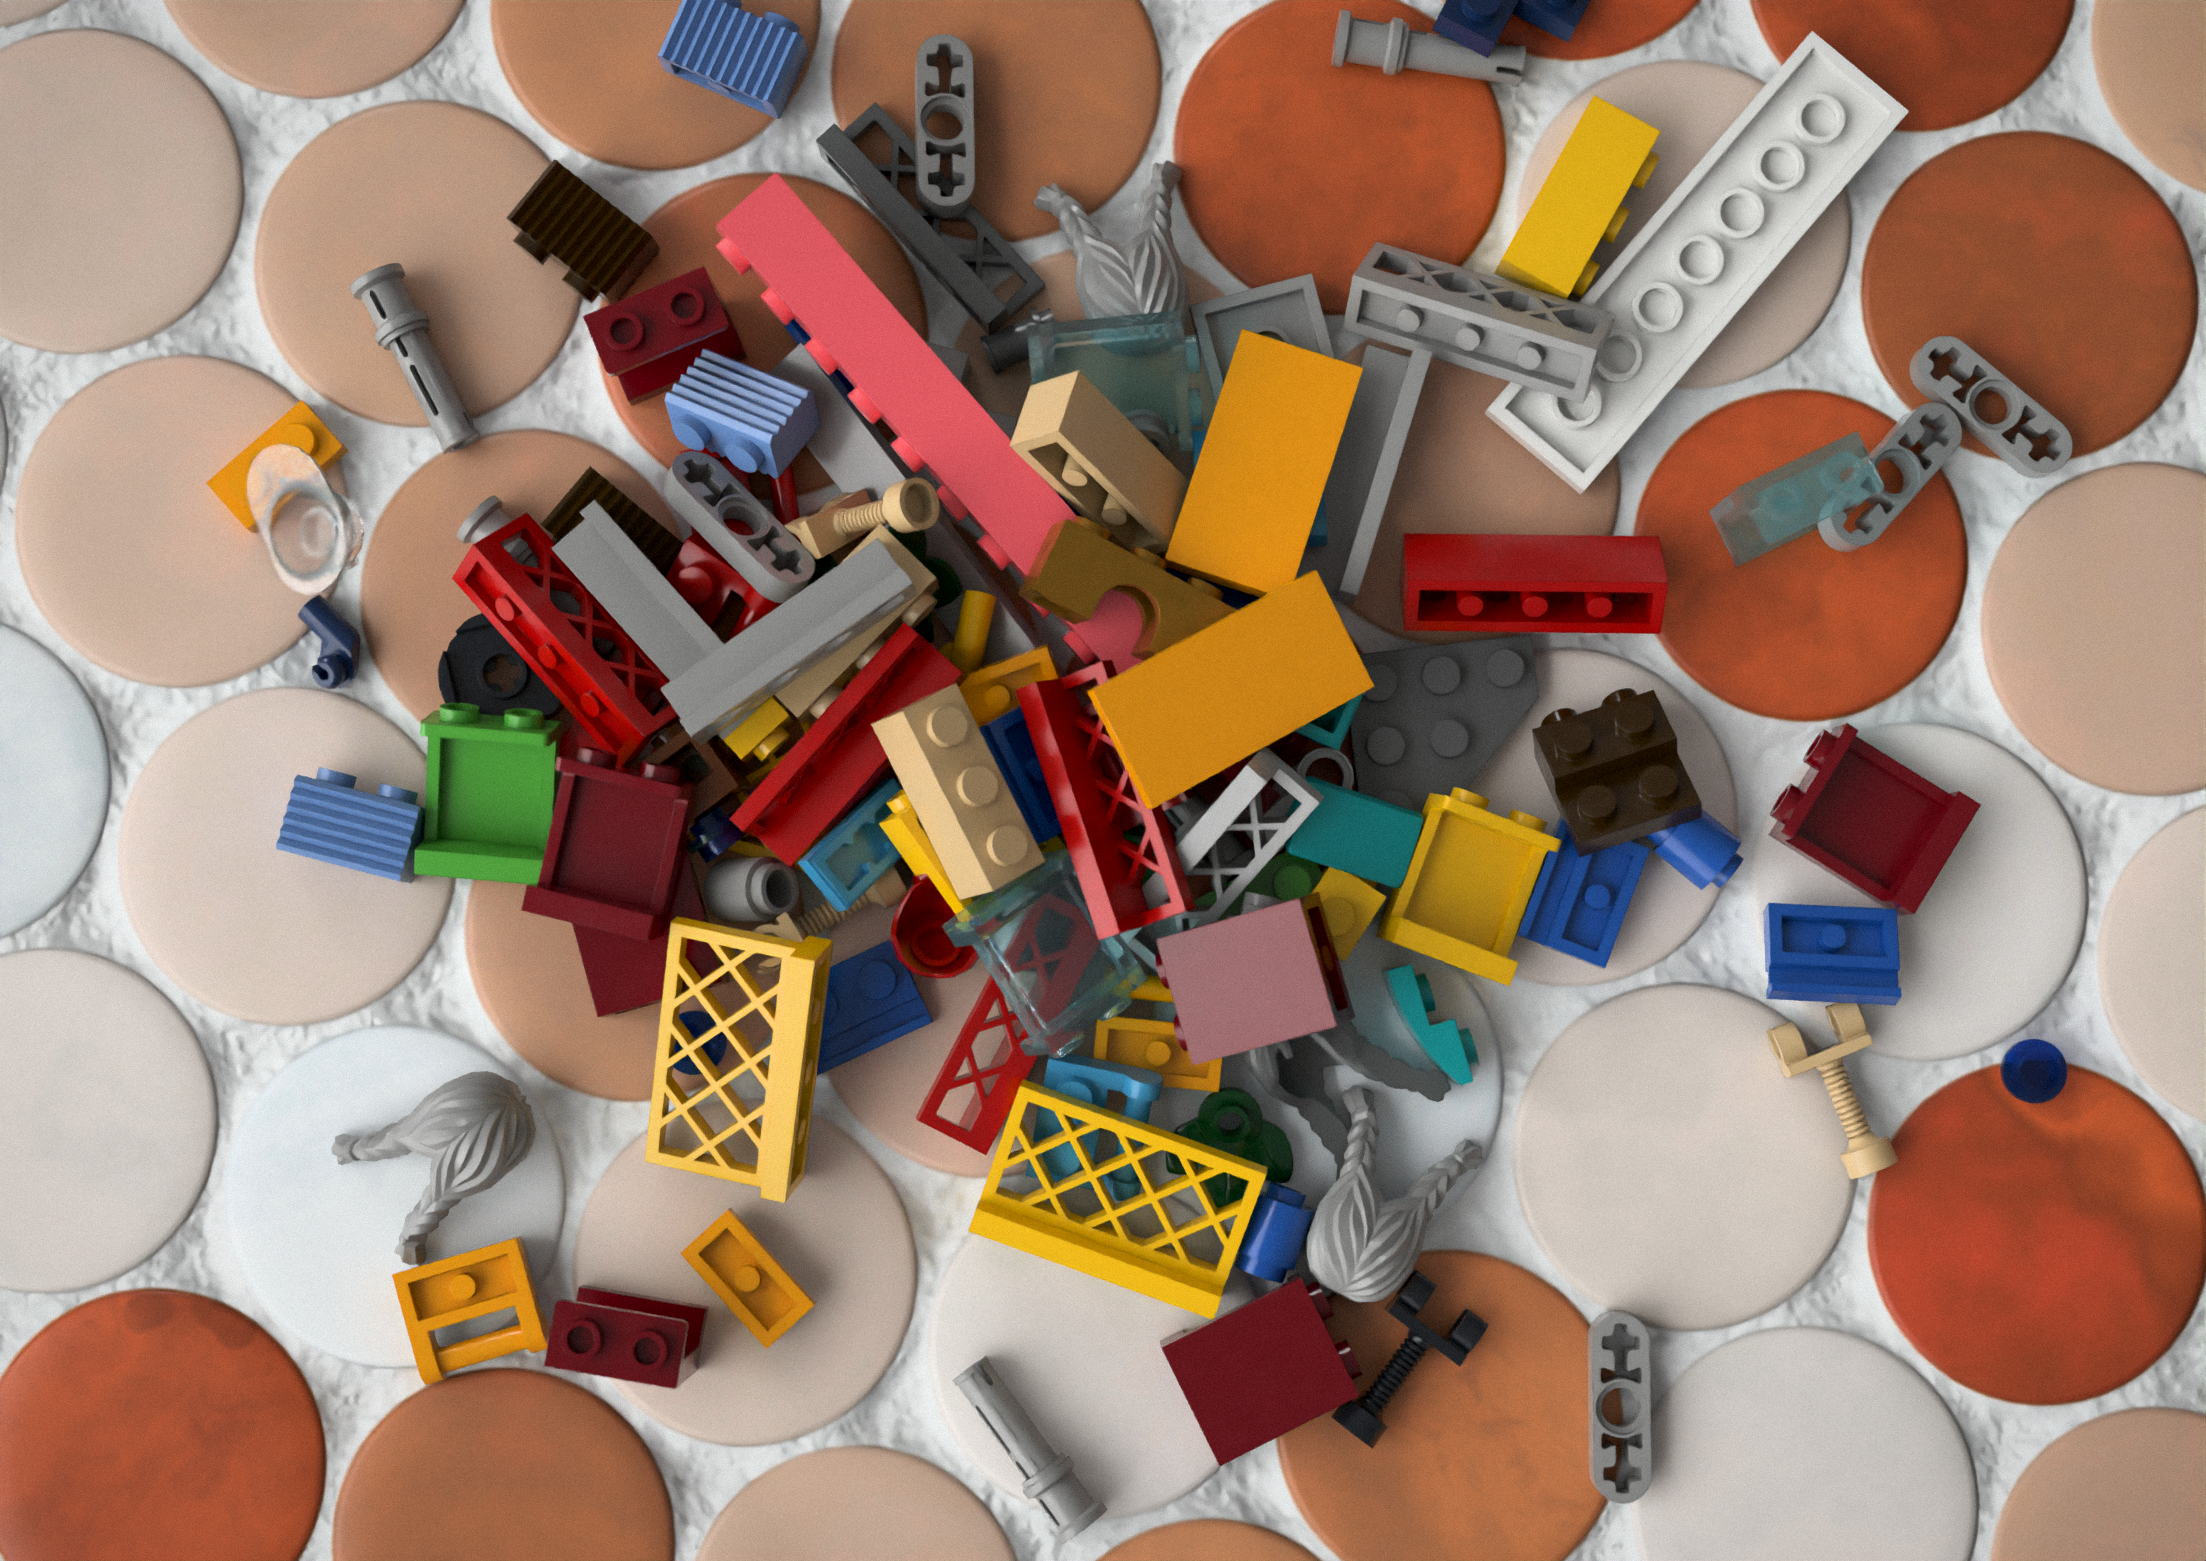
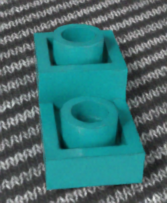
[1381,964,1479,1085]

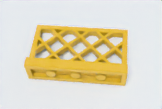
[645,916,833,1203]
[968,1079,1268,1320]

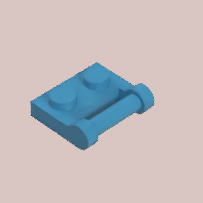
[1025,1050,1163,1201]

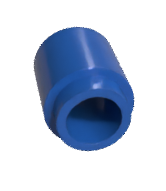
[1645,809,1744,890]
[1234,1182,1314,1283]

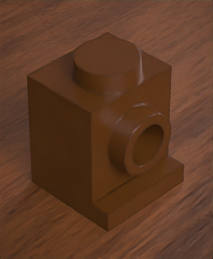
[641,721,751,824]

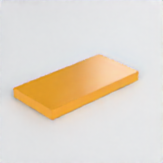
[1164,329,1363,598]
[1087,570,1375,809]

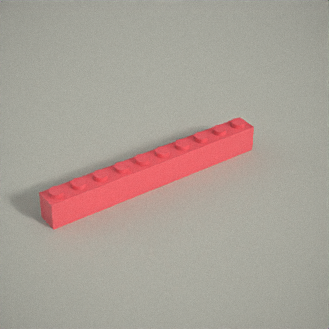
[716,172,1142,675]

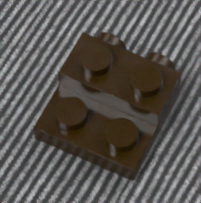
[1532,688,1702,857]

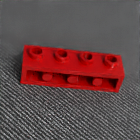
[1399,533,1668,634]

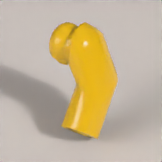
[939,590,996,673]

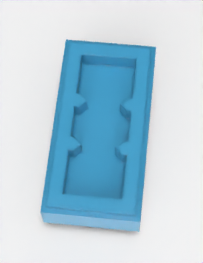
[797,778,902,912]

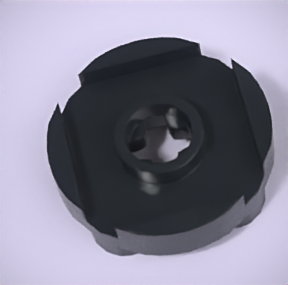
[438,613,564,720]

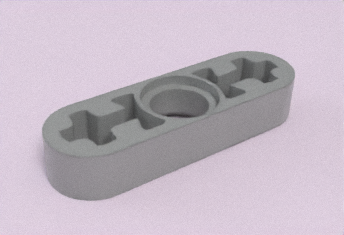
[914,34,975,218]
[1909,336,2073,478]
[1817,402,1962,552]
[663,451,815,603]
[1587,1310,1652,1504]

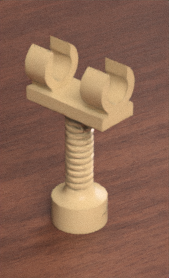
[784,477,940,560]
[752,866,907,975]
[1766,1003,1899,1179]

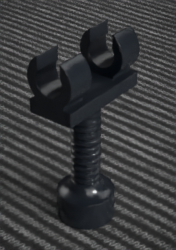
[1331,1270,1488,1449]

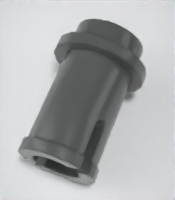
[980,307,1065,374]

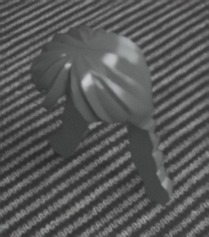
[1242,1020,1452,1181]

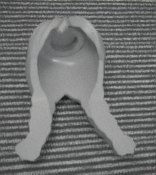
[1033,160,1189,356]
[331,1071,536,1266]
[1305,1085,1484,1303]

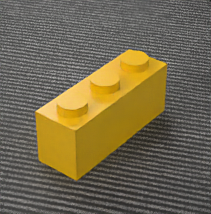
[1494,95,1661,299]

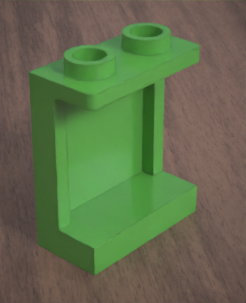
[414,703,562,884]

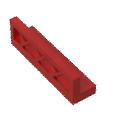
[452,513,680,767]
[730,622,968,870]
[1015,660,1196,940]
[915,888,1099,1155]

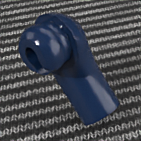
[298,595,361,689]

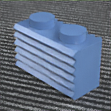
[657,0,809,119]
[664,349,821,479]
[276,767,425,883]

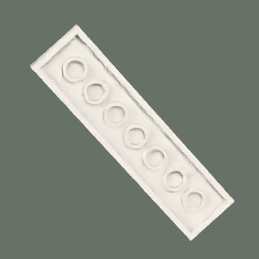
[1484,31,1909,495]

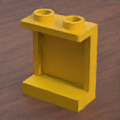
[1376,787,1562,987]

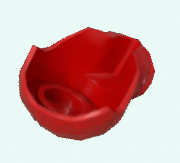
[890,873,987,979]

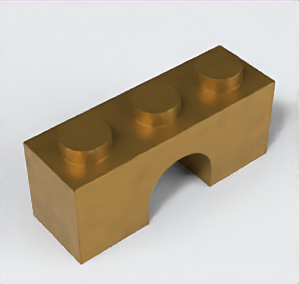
[1018,516,1237,661]

